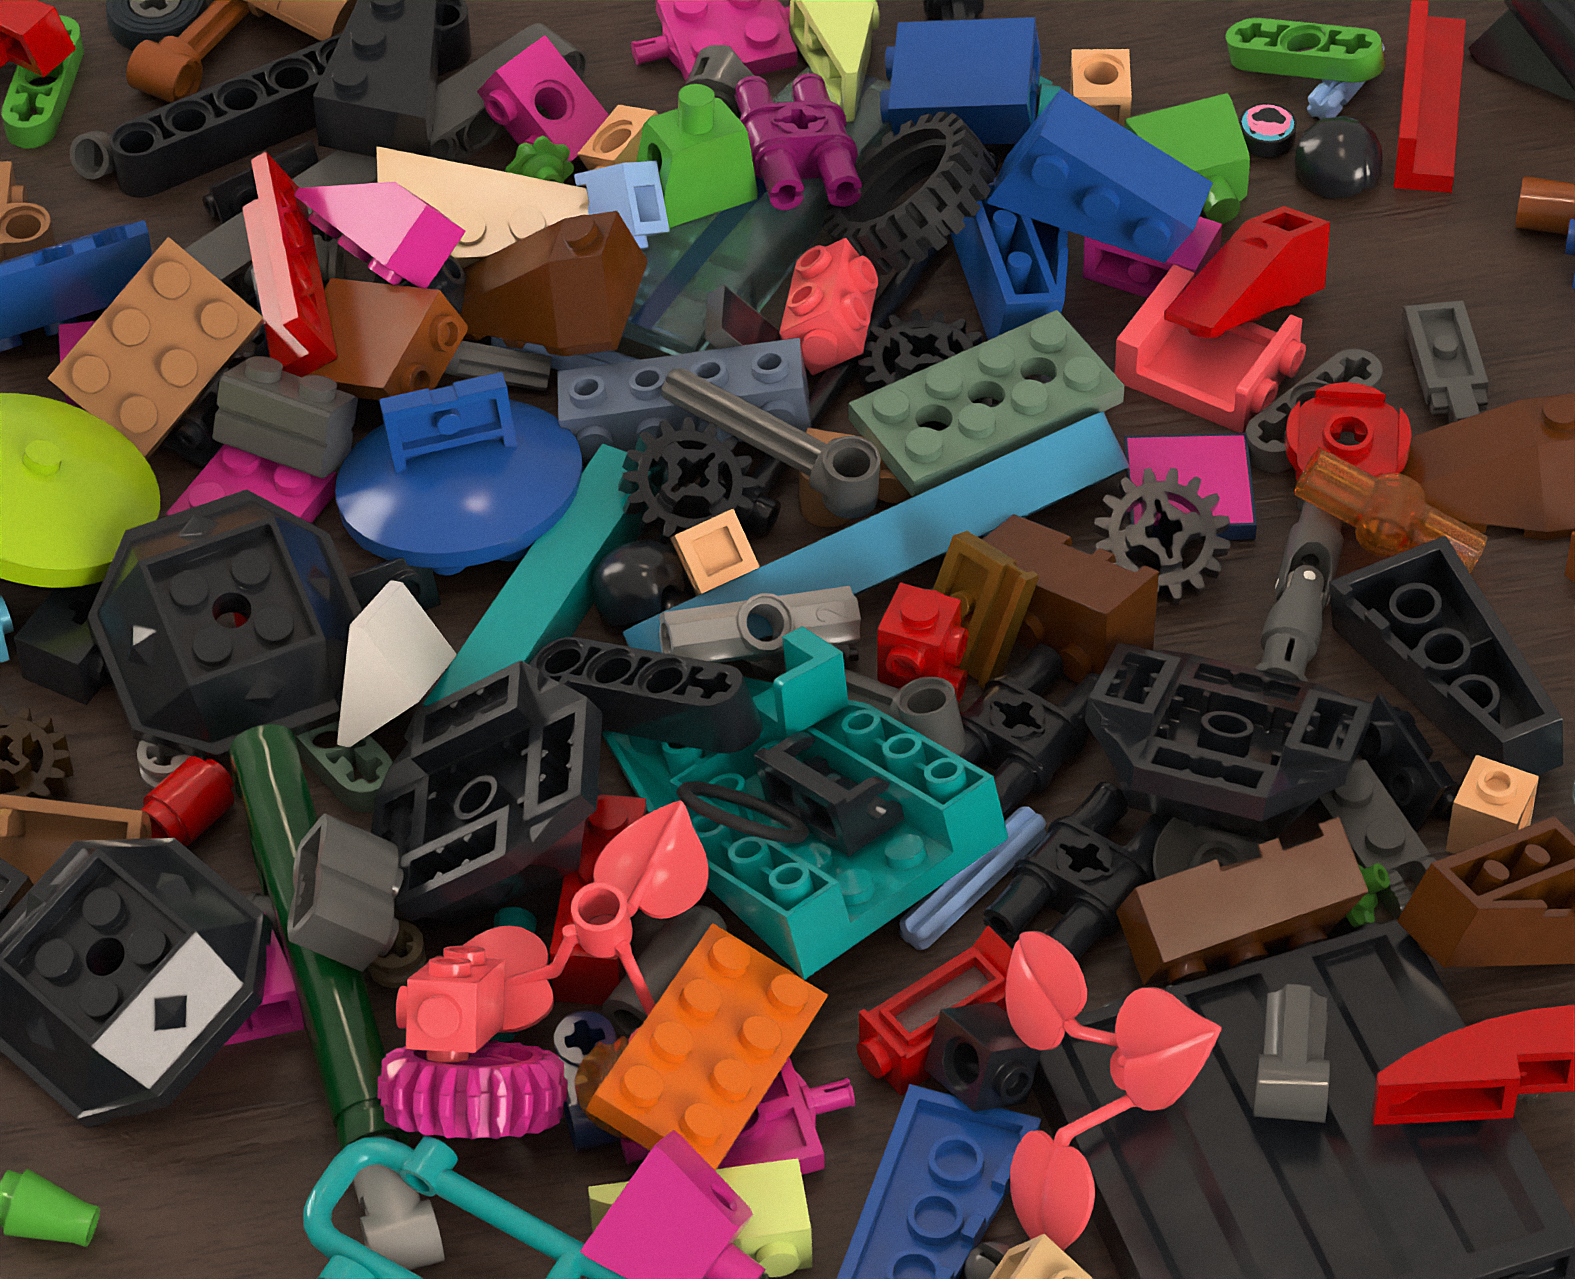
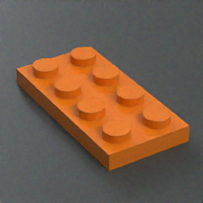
[586,923,828,1171]

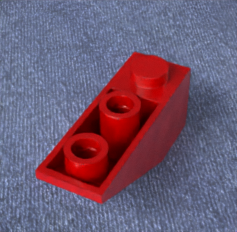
[1164,206,1330,338]

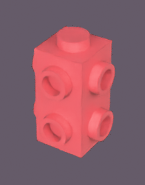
[779,238,878,375]
[396,946,505,1062]

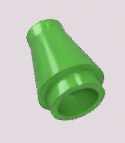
[0,1168,100,1247]

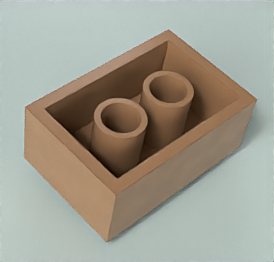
[48,237,266,460]

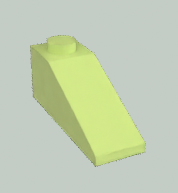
[789,0,879,122]
[588,1158,812,1277]

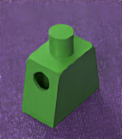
[636,84,758,228]
[1125,93,1250,224]

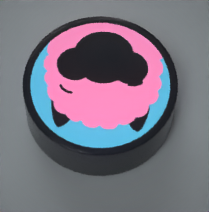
[1239,103,1297,158]

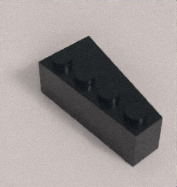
[1329,535,1563,776]

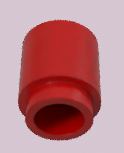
[140,756,234,846]

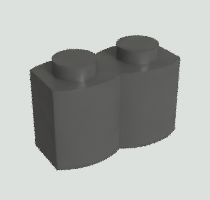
[287,813,403,972]

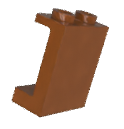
[306,278,468,401]

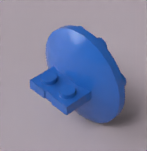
[335,372,584,575]

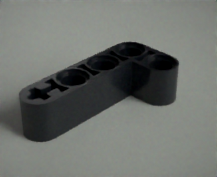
[528,637,763,753]

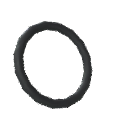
[676,782,809,843]

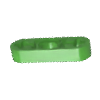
[1,15,84,148]
[1226,18,1385,83]

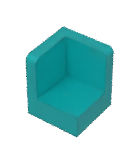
[752,626,849,738]

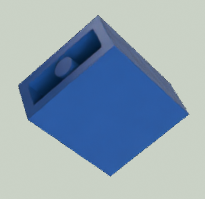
[880,17,1042,145]

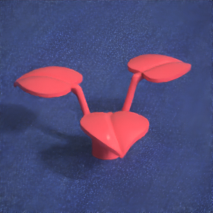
[463,801,709,1047]
[1005,931,1222,1251]

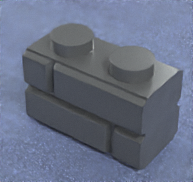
[212,356,358,479]

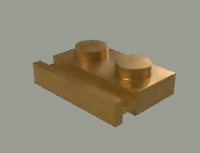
[933,531,1040,689]

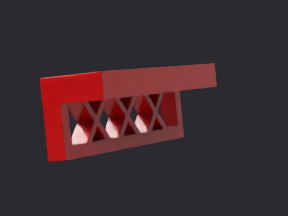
[1393,0,1466,193]
[242,151,338,377]

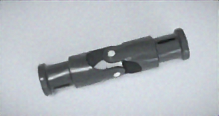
[1254,481,1354,682]

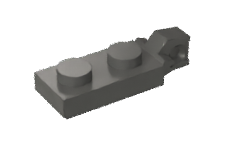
[1402,300,1489,424]

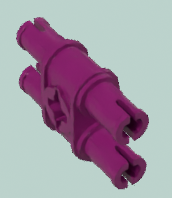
[735,73,862,210]

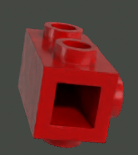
[877,583,969,706]

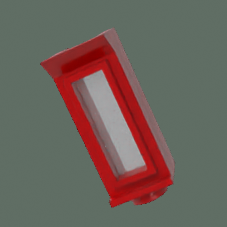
[856,925,1013,1096]

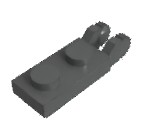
[1311,760,1436,920]

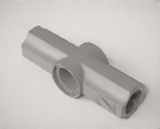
[659,586,861,663]

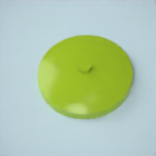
[0,393,160,588]

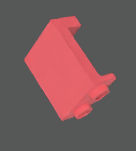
[1115,264,1306,433]

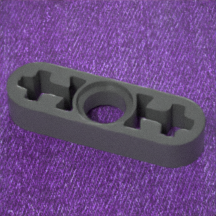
[1246,349,1383,473]

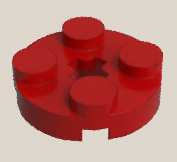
[1285,382,1411,495]

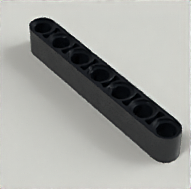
[110,0,472,198]

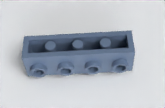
[557,338,811,463]

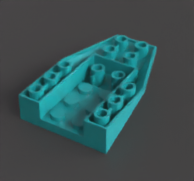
[602,677,1009,980]

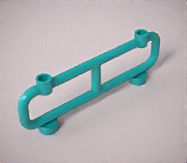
[303,1136,626,1279]

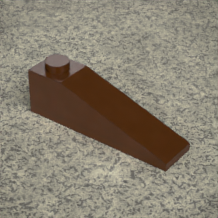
[459,211,648,356]
[1349,393,1575,540]

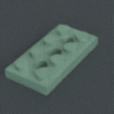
[848,310,1125,497]

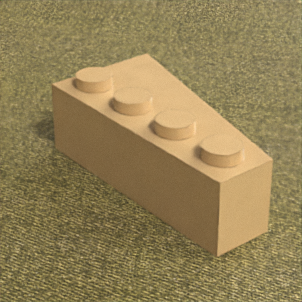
[377,147,589,268]

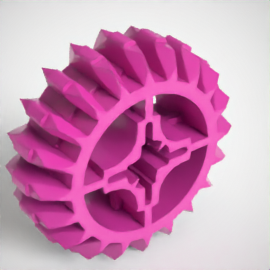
[377,1040,567,1140]

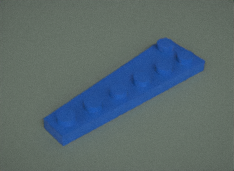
[837,1084,1041,1279]

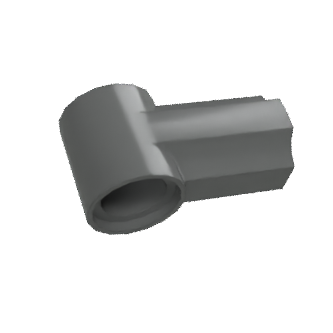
[1254,984,1330,1123]

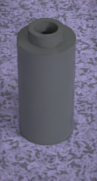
[602,905,727,1041]

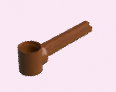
[126,0,250,103]

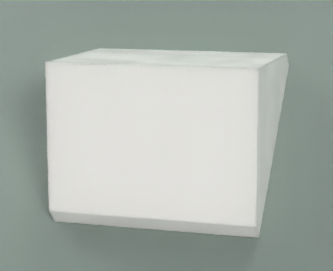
[337,580,457,747]

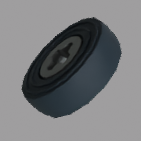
[106,0,207,51]

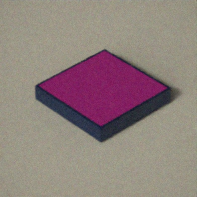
[1123,433,1257,542]

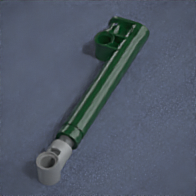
[229,724,445,1270]

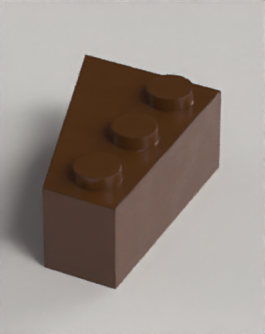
[982,514,1159,683]
[1397,816,1575,968]
[1116,817,1369,986]

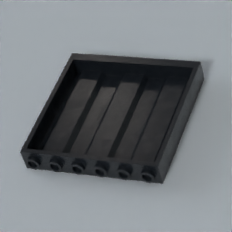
[1031,919,1575,1279]

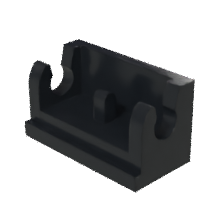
[753,732,905,857]

